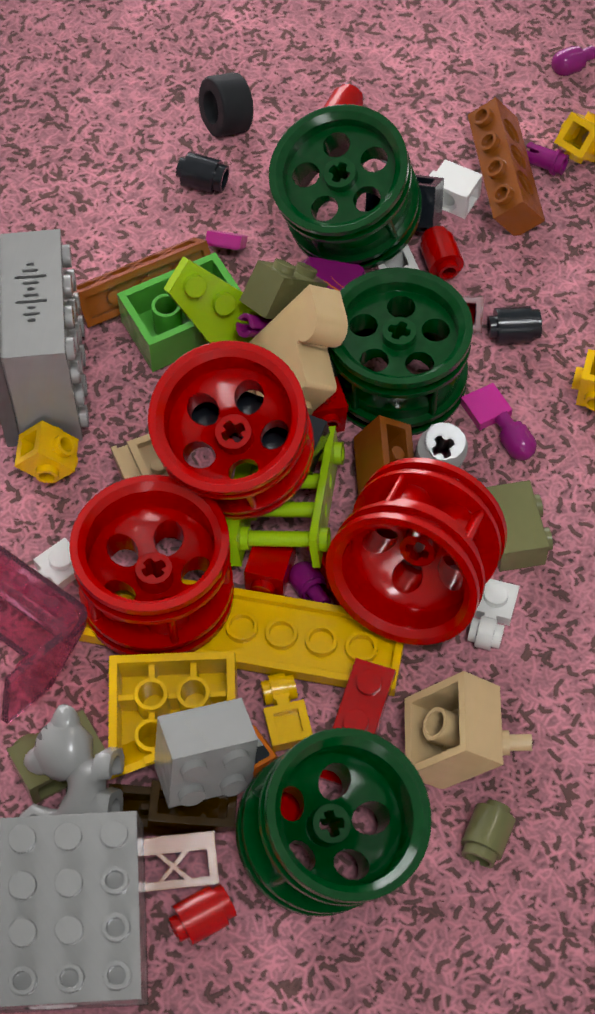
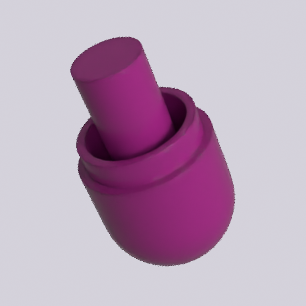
[551,45,595,76]
[495,411,537,461]
[289,561,331,604]

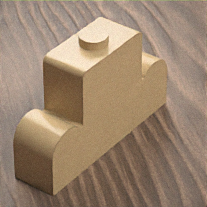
[247,284,348,415]

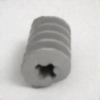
[414,422,468,468]

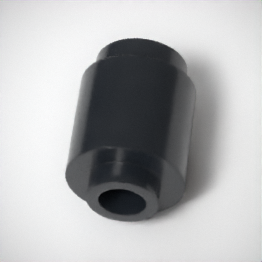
[176,152,230,194]
[487,306,542,345]

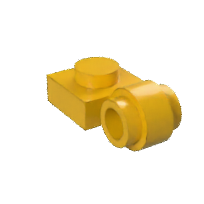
[260,672,313,752]

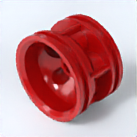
[148,341,315,520]
[325,457,507,645]
[69,475,234,655]

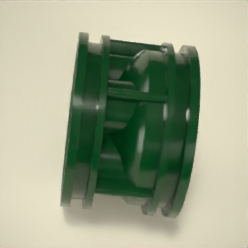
[269,104,422,270]
[328,267,473,435]
[235,728,432,917]

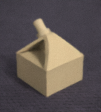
[404,671,532,789]

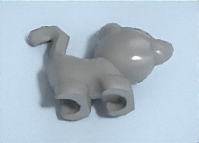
[19,704,125,817]

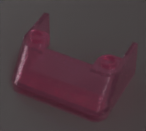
[0,545,87,724]

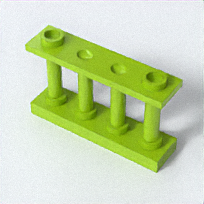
[226,426,345,568]

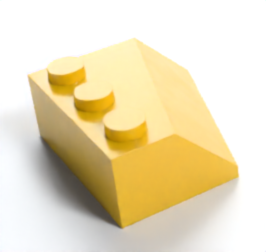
[108,651,238,780]

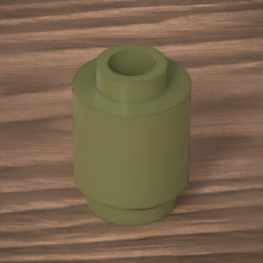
[461,800,516,868]

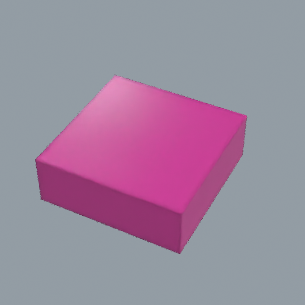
[206,230,248,250]
[461,383,513,431]

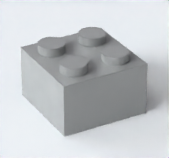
[154,698,258,808]

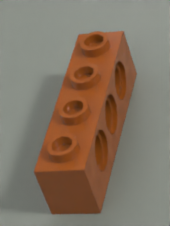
[468,97,545,236]

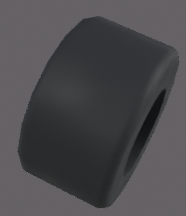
[198,72,254,138]

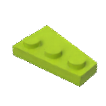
[163,256,259,343]

